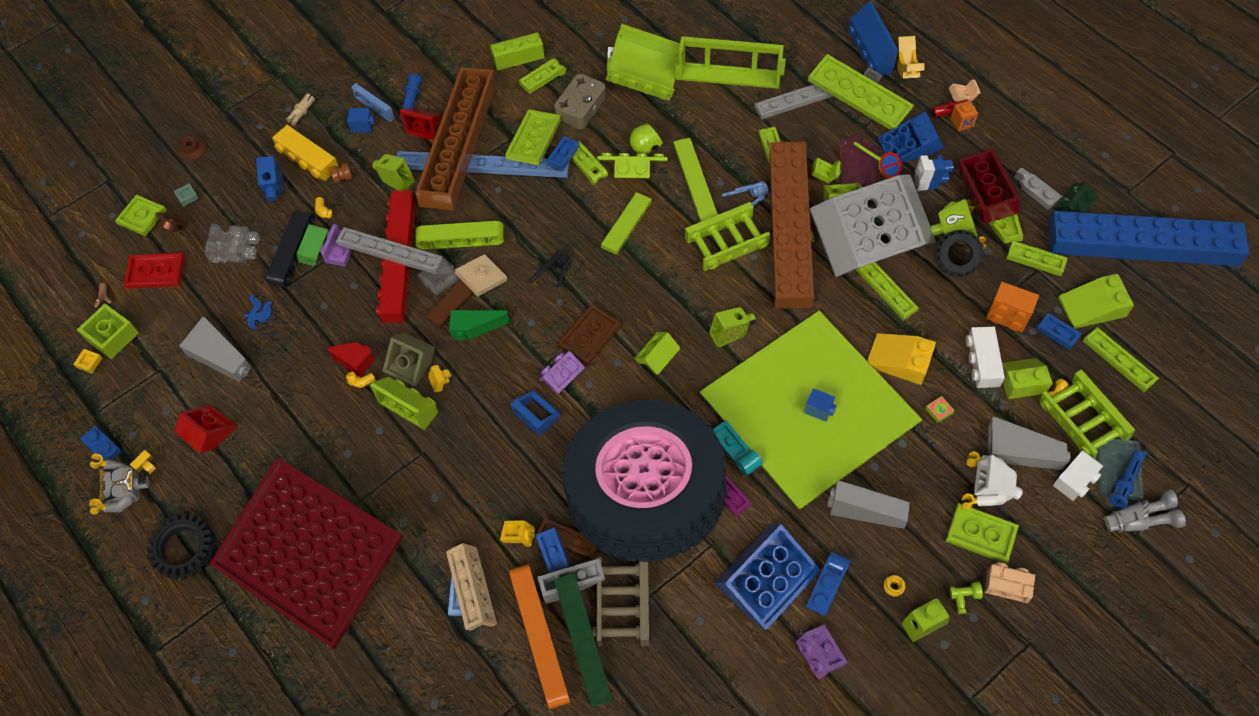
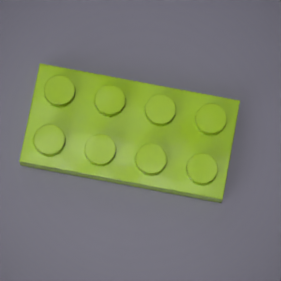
[505,109,561,165]

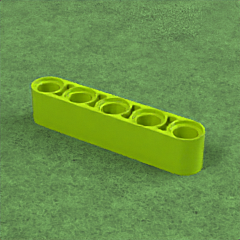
[416,221,504,250]

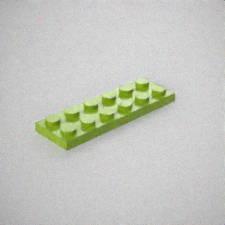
[808,54,914,130]

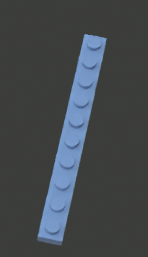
[396,151,570,178]

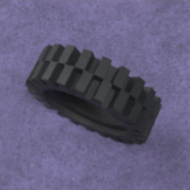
[147,513,217,580]

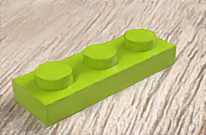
[1006,241,1068,276]

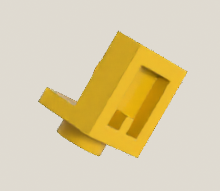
[500,521,535,547]

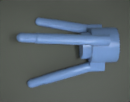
[722,181,768,206]

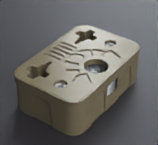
[554,74,606,129]

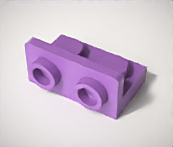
[321,224,353,267]
[539,351,585,394]
[796,625,848,679]

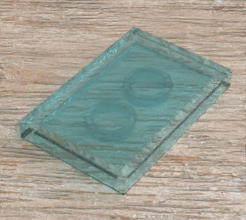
[1097,437,1144,500]

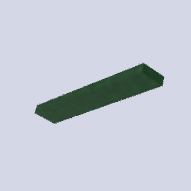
[554,573,613,708]

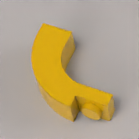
[895,36,924,79]

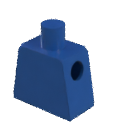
[256,156,283,201]

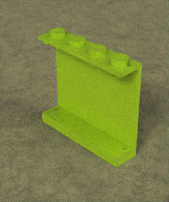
[606,23,680,101]

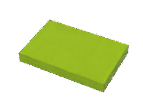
[946,503,1019,564]

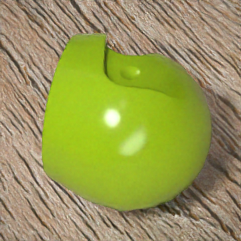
[630,123,663,154]

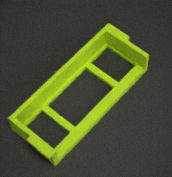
[675,36,786,89]

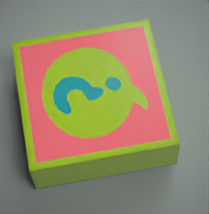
[925,396,955,423]

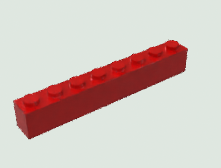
[376,191,416,323]

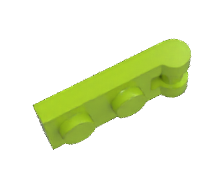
[519,58,566,94]
[571,141,608,185]

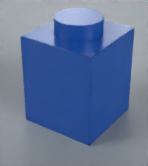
[347,108,375,133]
[804,388,837,422]

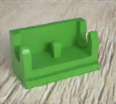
[297,224,328,266]

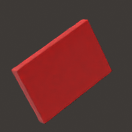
[124,252,185,289]

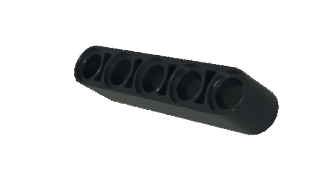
[266,210,315,288]

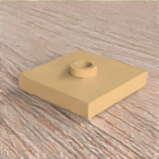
[455,254,507,297]

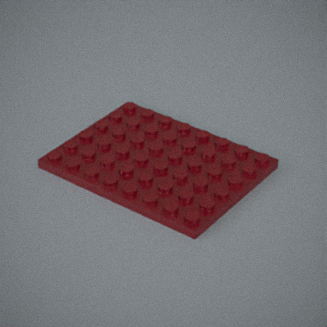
[210,457,404,649]

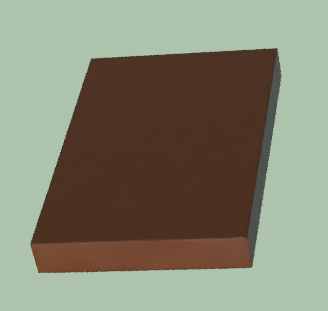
[557,304,622,366]

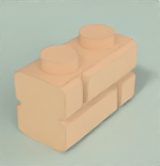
[984,563,1035,604]

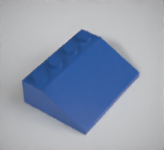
[715,524,821,630]

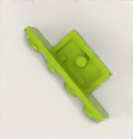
[597,153,668,179]

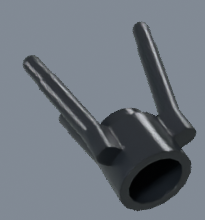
[529,249,570,287]

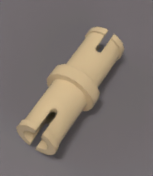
[286,93,315,126]

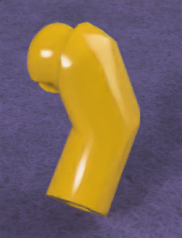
[315,197,333,219]
[346,372,376,388]
[1048,379,1069,397]

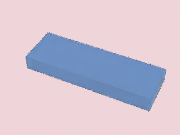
[351,83,394,122]

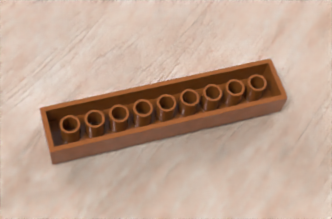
[415,67,496,211]
[769,142,814,309]

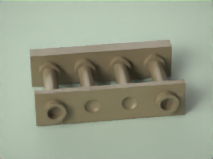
[593,557,649,646]

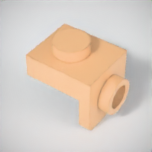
[949,80,980,102]

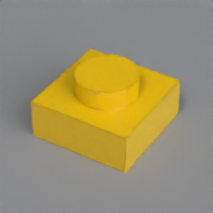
[73,349,102,373]

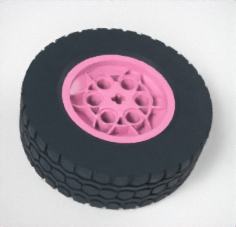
[562,400,726,562]

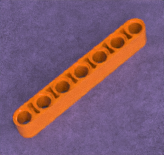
[509,564,570,710]

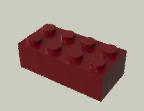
[958,149,1020,224]

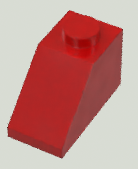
[327,342,375,377]

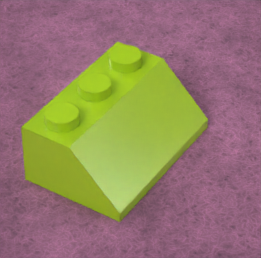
[489,32,545,71]
[370,377,438,430]

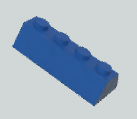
[848,2,898,75]

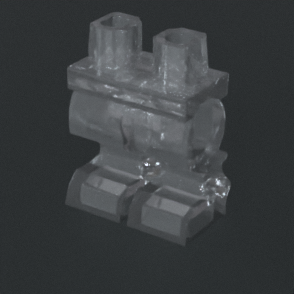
[204,223,260,264]

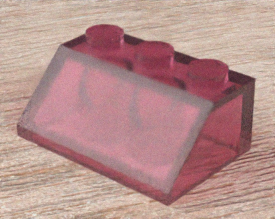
[840,133,881,187]

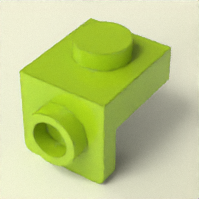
[811,158,841,184]

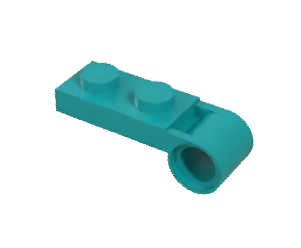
[713,420,763,476]

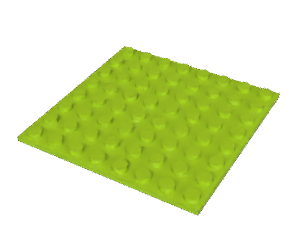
[699,311,922,510]

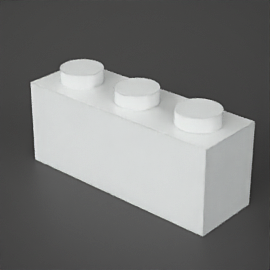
[966,327,1005,388]

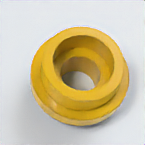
[884,575,905,597]

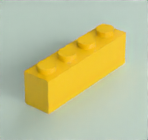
[272,125,339,182]

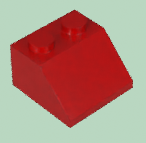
[400,107,443,141]
[174,405,237,453]

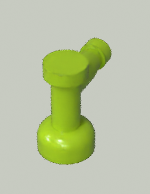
[949,582,983,614]

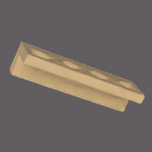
[446,543,497,631]

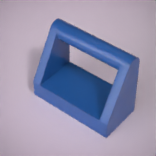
[511,390,562,437]

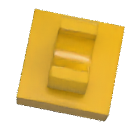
[428,365,451,393]
[130,450,156,474]

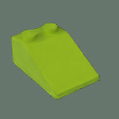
[1058,274,1134,329]

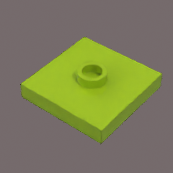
[115,195,167,237]

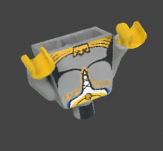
[89,454,150,515]

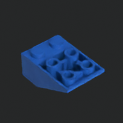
[878,111,944,163]

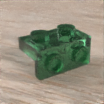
[1056,181,1099,213]

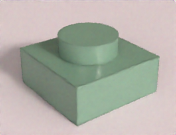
[174,183,199,207]

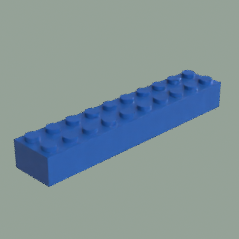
[1048,211,1249,266]

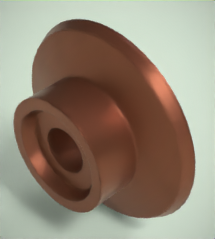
[177,136,207,161]
[156,212,188,231]

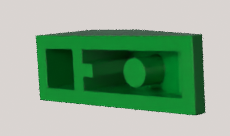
[449,310,510,341]

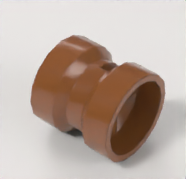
[330,163,352,184]

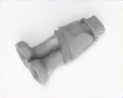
[1104,489,1186,533]

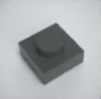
[863,67,883,84]

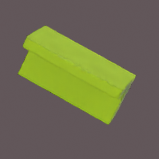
[634,332,680,374]

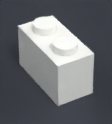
[1053,450,1103,501]

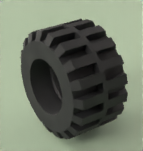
[935,230,984,277]

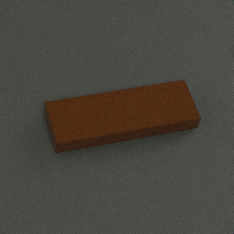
[426,280,474,329]
[536,518,597,561]

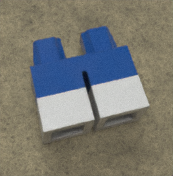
[913,155,954,191]

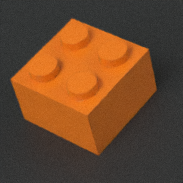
[986,282,1039,333]

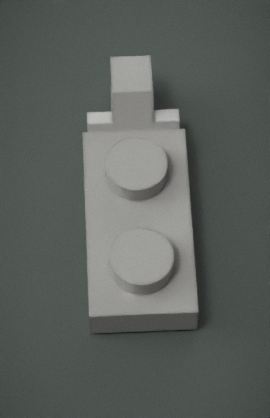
[1014,168,1062,209]

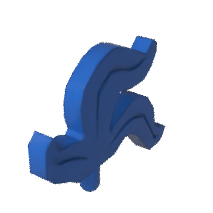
[244,294,273,329]

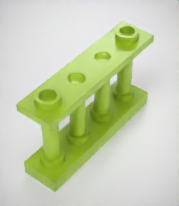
[685,202,770,271]
[1040,369,1135,459]

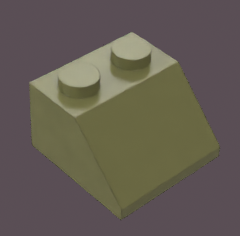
[382,333,435,386]

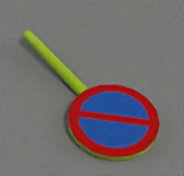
[853,142,902,179]

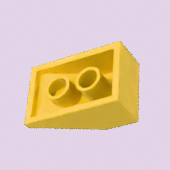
[867,333,936,385]

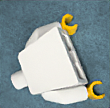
[962,451,1023,510]

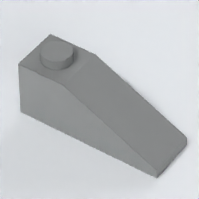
[538,559,605,604]

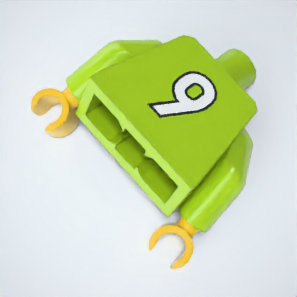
[931,199,987,250]

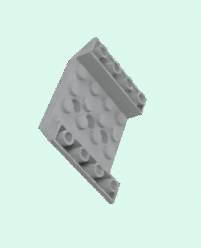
[810,174,936,277]

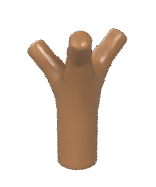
[94,283,112,308]

